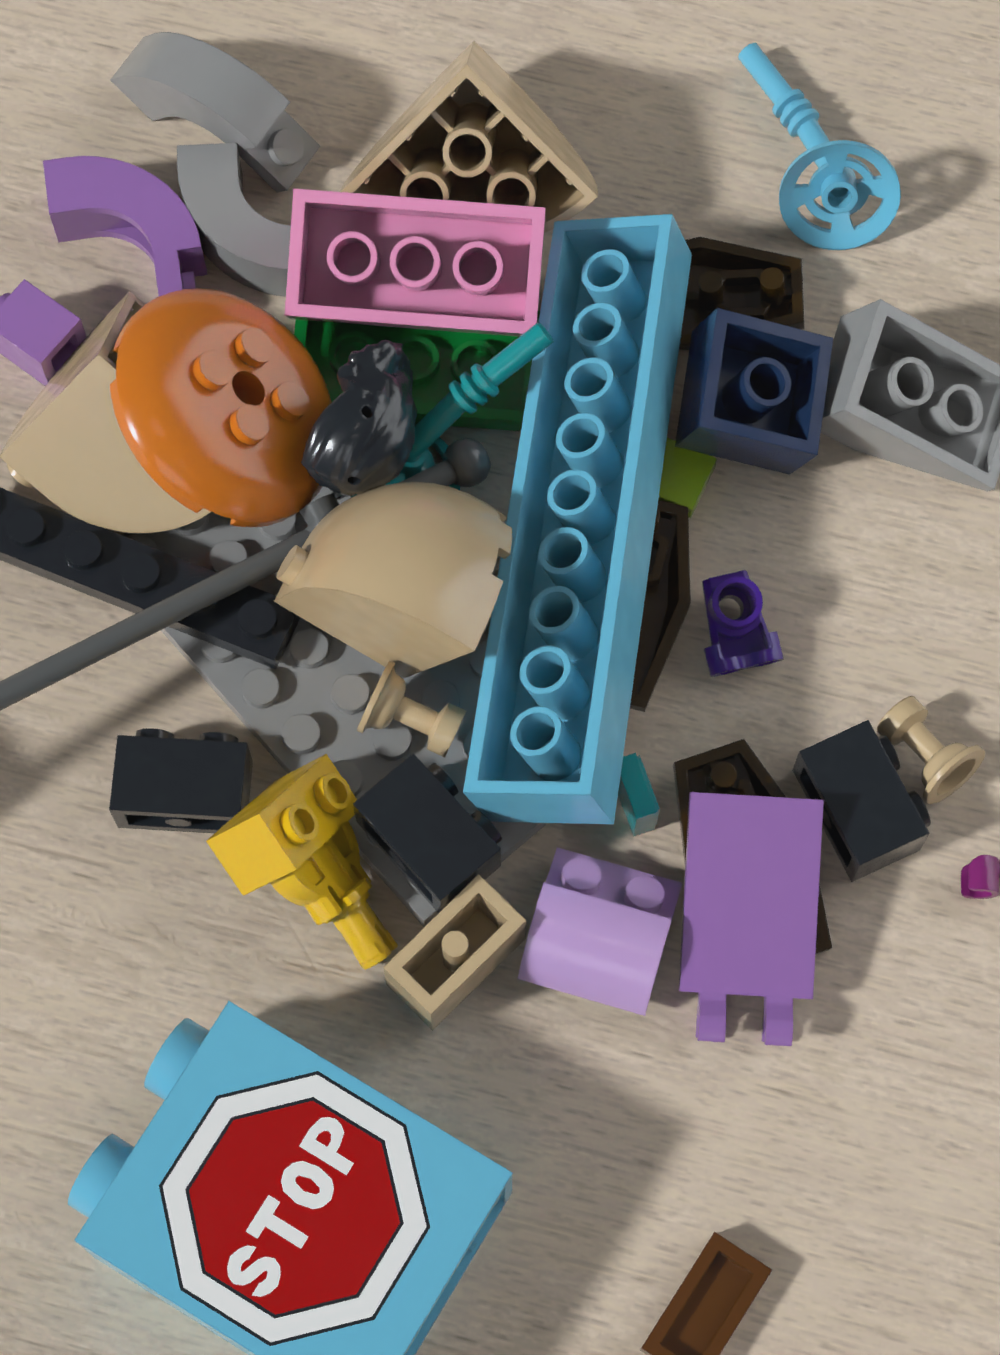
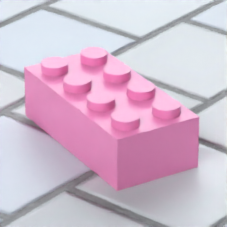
[285,188,546,337]

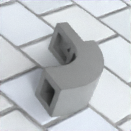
[110,32,320,192]
[177,143,291,297]

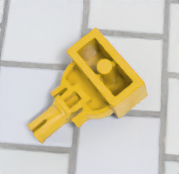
[206,754,398,969]

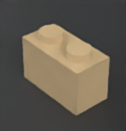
[383,874,526,1031]

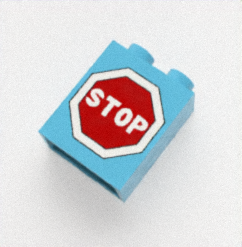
[68,1001,513,1355]

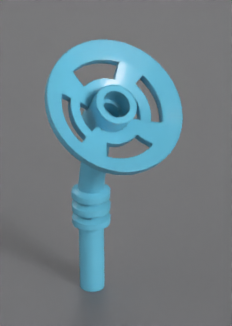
[738,43,901,250]

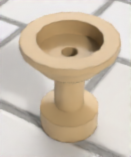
[357,661,466,758]
[877,696,985,805]

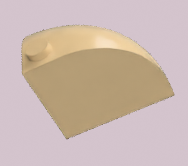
[339,41,598,233]
[0,291,211,533]
[274,482,512,678]

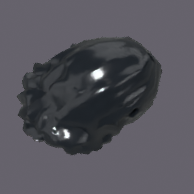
[301,340,418,496]

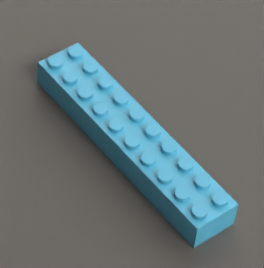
[463,214,692,824]

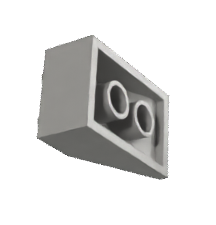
[821,299,1000,492]

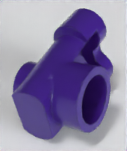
[702,570,784,677]

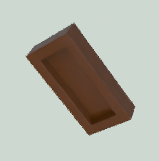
[640,1232,772,1355]

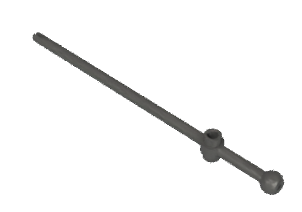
[0,438,491,711]

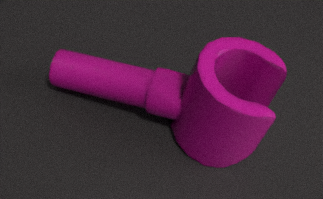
[961,855,1000,899]

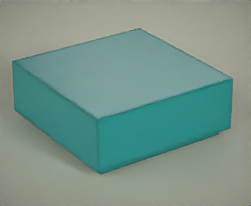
[618,753,660,837]

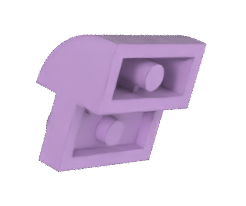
[518,847,682,1016]

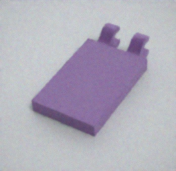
[679,792,824,1046]

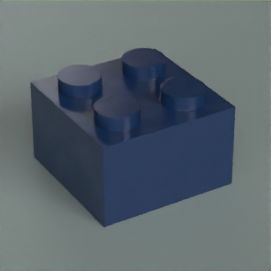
[675,308,833,475]

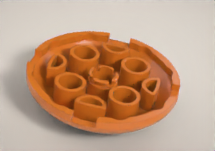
[110,288,332,527]

